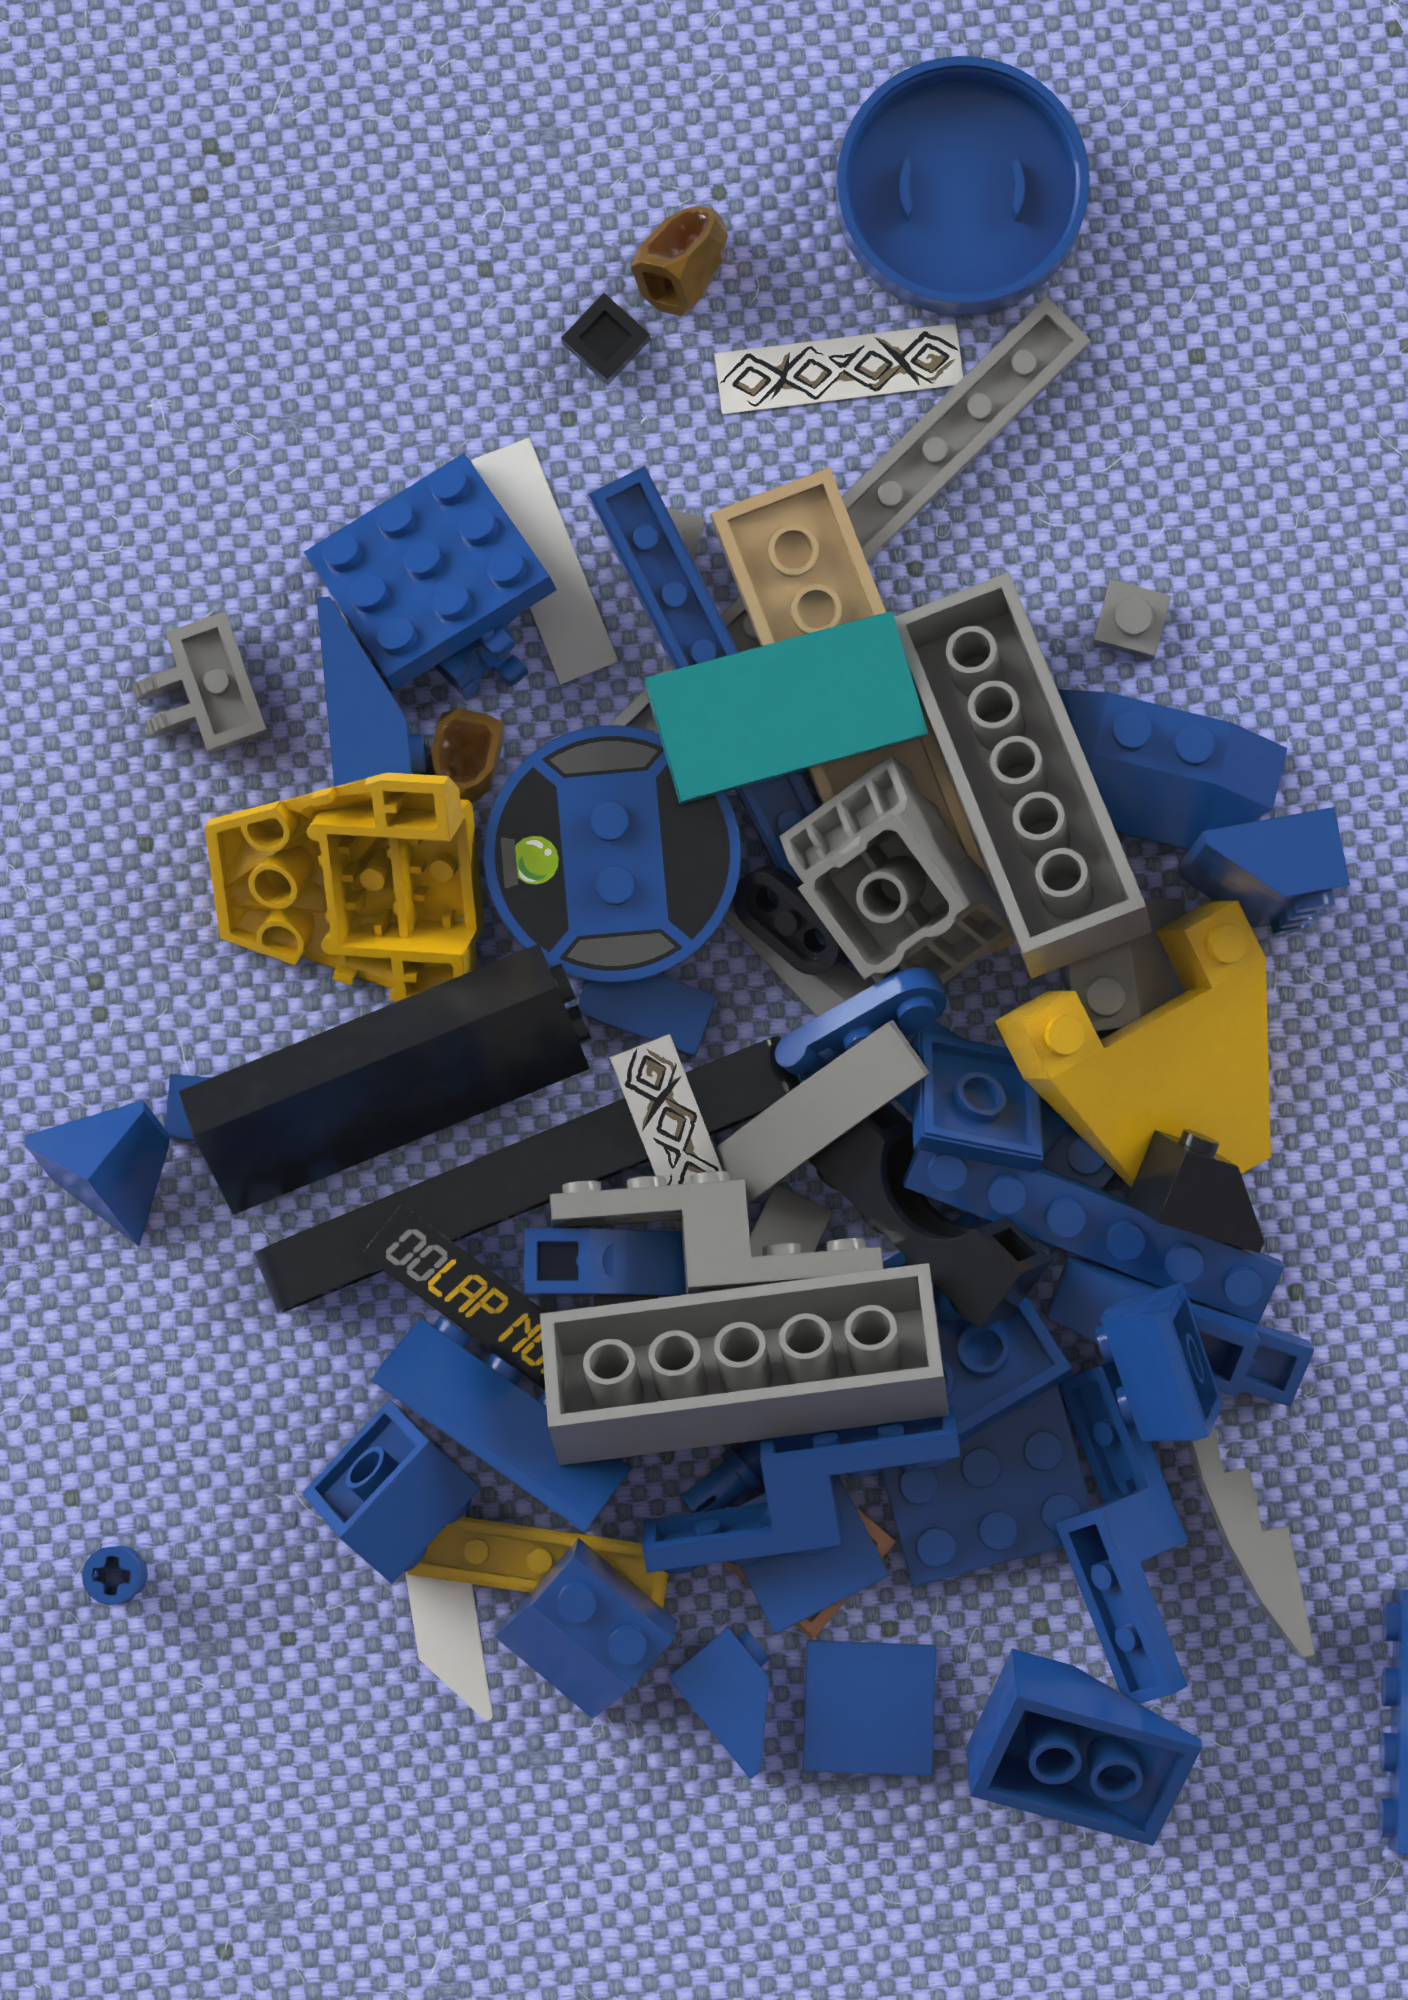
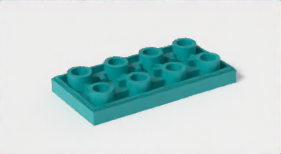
[644,611,928,805]

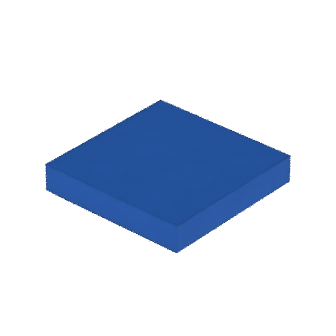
[911,1030,1043,1173]
[738,1474,890,1635]
[802,1640,936,1776]

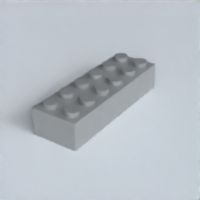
[894,572,1152,979]
[540,1263,949,1466]

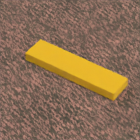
[407,1517,668,1608]

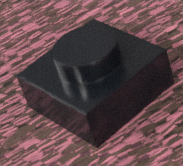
[561,293,650,385]

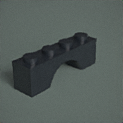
[808,1103,1053,1329]

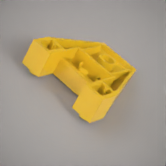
[995,900,1271,1187]

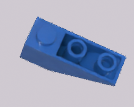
[524,1228,686,1297]

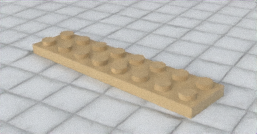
[710,467,1015,957]

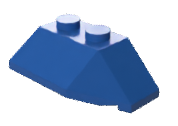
[1057,689,1287,851]

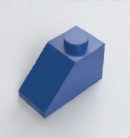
[668,1626,771,1780]

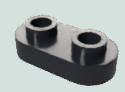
[733,866,846,975]

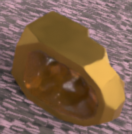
[630,206,728,316]
[427,708,504,804]

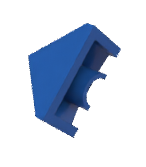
[25,1100,170,1247]

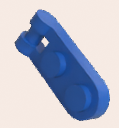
[775,967,947,1082]

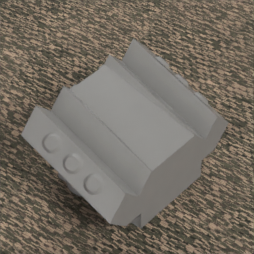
[779,756,1013,984]

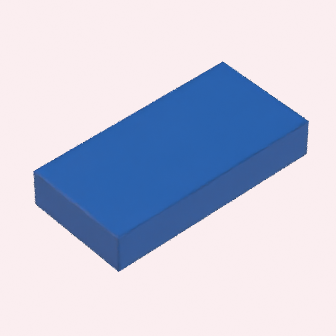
[578,975,717,1057]

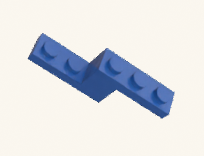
[1055,1362,1188,1704]
[643,1405,960,1574]

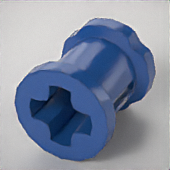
[82,1545,148,1605]

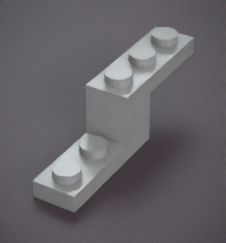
[550,1171,883,1295]

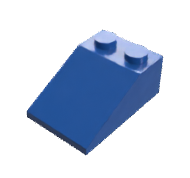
[317,596,429,787]
[966,1648,1202,1846]

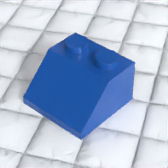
[1096,1282,1223,1441]
[302,1399,481,1584]
[494,1538,677,1719]

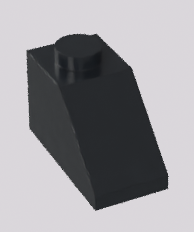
[1126,1129,1265,1253]

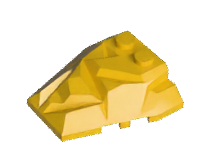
[205,773,484,1002]

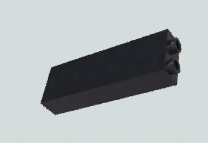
[178,944,592,1215]

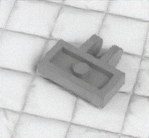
[131,611,269,754]

